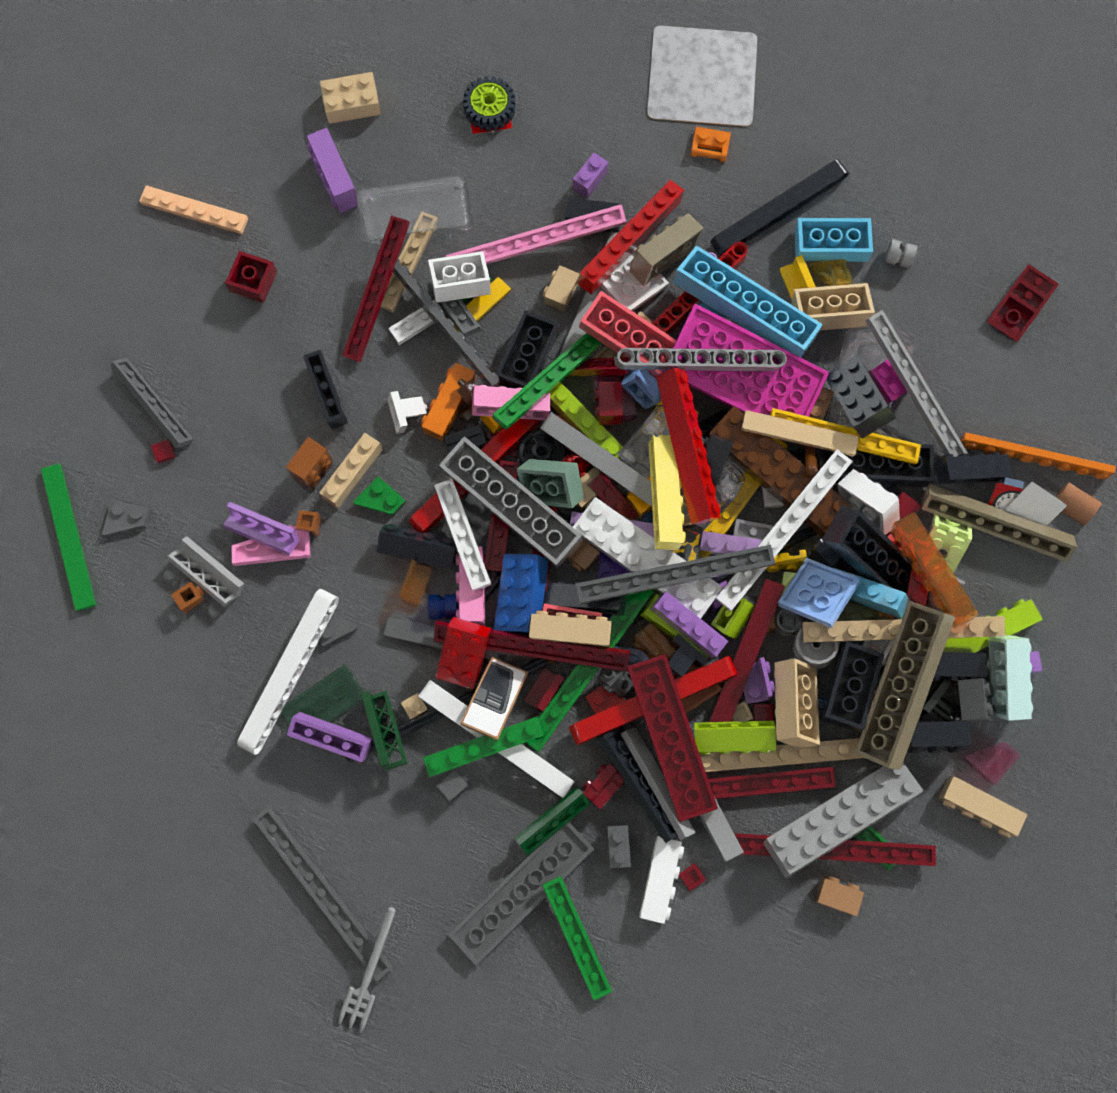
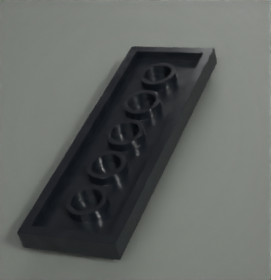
[598,726,677,844]

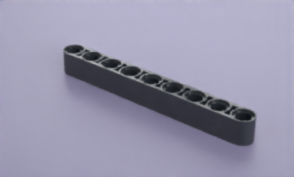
[710,159,849,257]

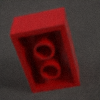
[435,617,491,689]

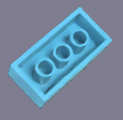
[794,218,873,262]

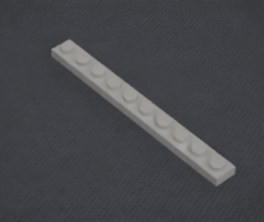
[865,310,967,457]

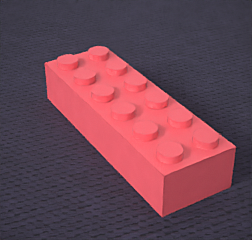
[579,291,677,378]

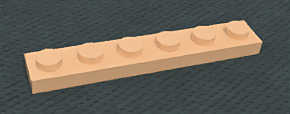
[139,186,248,234]

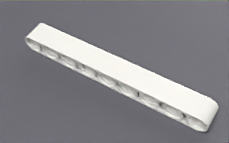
[237,589,339,755]
[419,680,575,798]

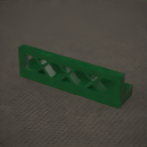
[361,690,408,772]
[514,787,591,855]

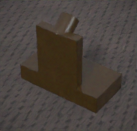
[457,379,477,420]

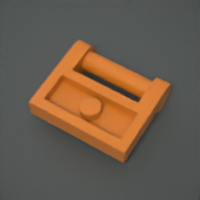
[691,127,731,163]

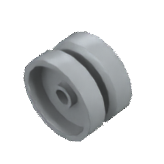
[792,628,839,670]

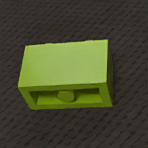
[711,597,755,639]

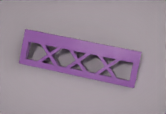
[223,502,300,556]

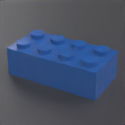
[494,554,549,635]

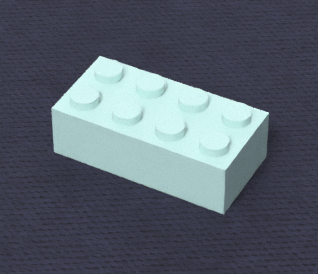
[988,635,1033,720]

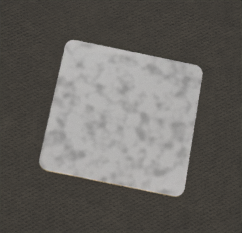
[647,26,757,127]

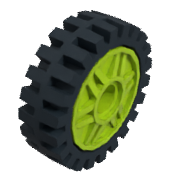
[463,76,516,131]

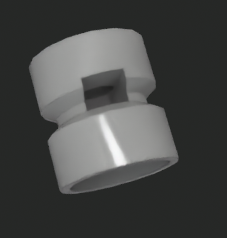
[885,239,917,269]

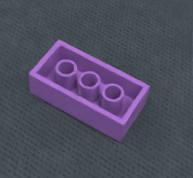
[306,128,360,213]

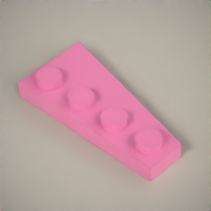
[232,525,311,566]

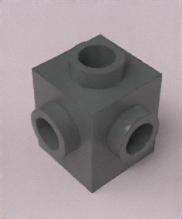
[599,669,633,698]

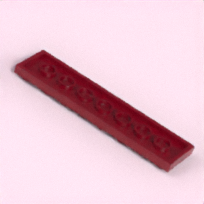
[627,654,718,822]

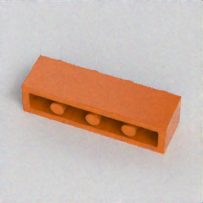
[421,362,476,442]

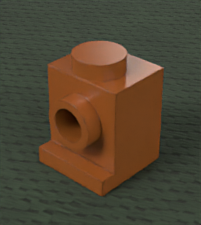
[171,582,205,614]

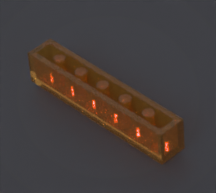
[891,512,979,629]

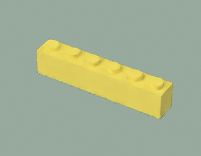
[649,434,685,550]

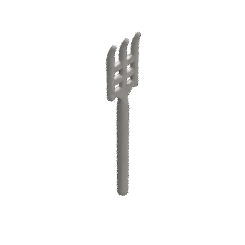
[338,907,396,1033]

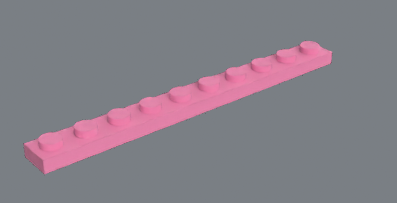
[446,204,627,264]

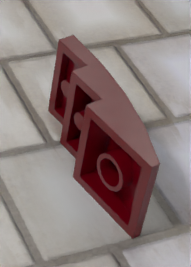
[987,264,1059,342]

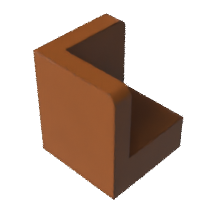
[296,510,322,536]

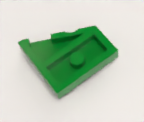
[353,476,406,516]

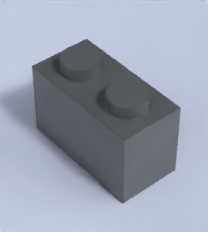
[607,825,631,868]

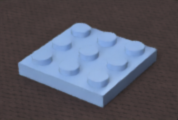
[778,558,860,628]

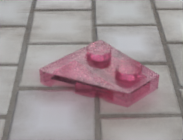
[964,742,1020,785]

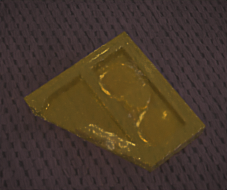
[810,259,853,286]

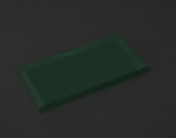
[281,664,364,742]

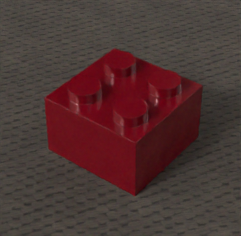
[225,251,278,303]

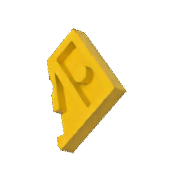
[765,550,806,572]

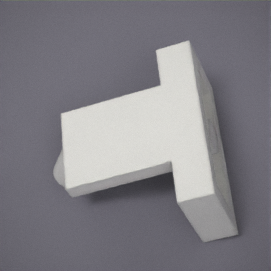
[387,391,428,434]

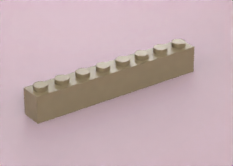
[921,483,1077,562]

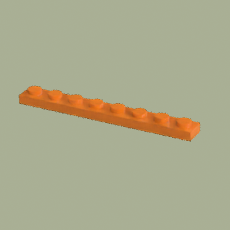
[960,432,1116,479]

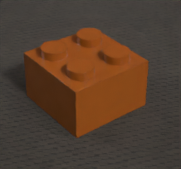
[285,437,333,490]

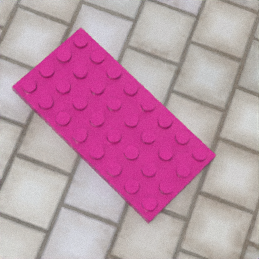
[662,304,829,417]

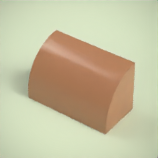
[1056,483,1102,526]

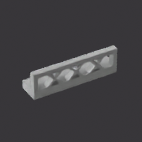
[167,536,244,607]

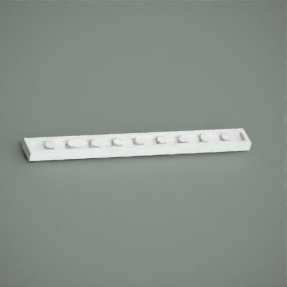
[715,450,852,611]

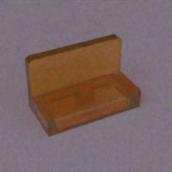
[399,560,432,606]

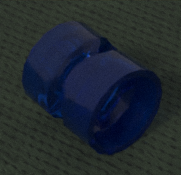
[428,594,457,620]

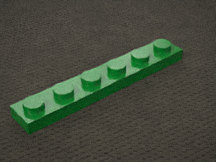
[423,717,544,777]
[542,876,613,1001]

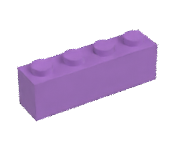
[650,591,728,658]
[287,712,374,762]

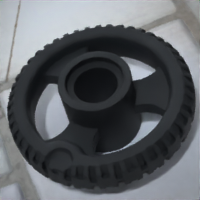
[517,429,566,465]

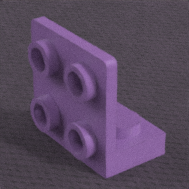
[743,657,775,705]

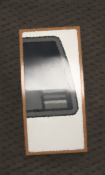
[460,657,528,741]

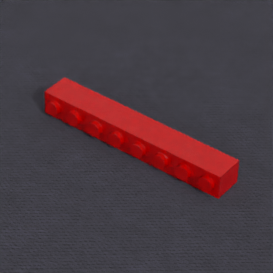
[577,179,684,295]
[656,368,721,525]

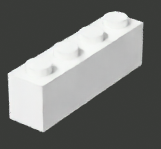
[639,836,684,924]

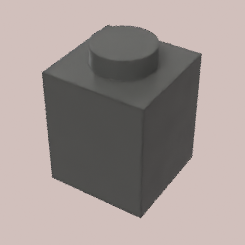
[437,770,469,802]

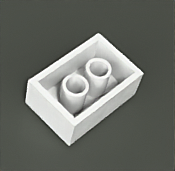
[428,252,491,303]
[838,469,900,535]

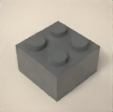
[958,679,996,724]

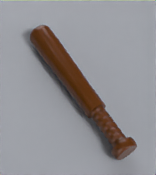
[804,445,818,476]

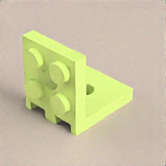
[924,514,972,574]

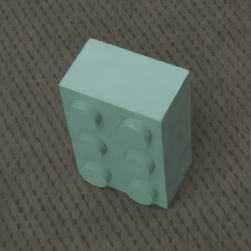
[517,459,584,508]

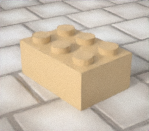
[320,72,381,124]

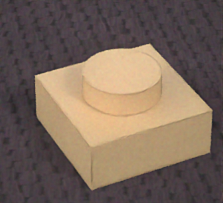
[401,693,428,720]

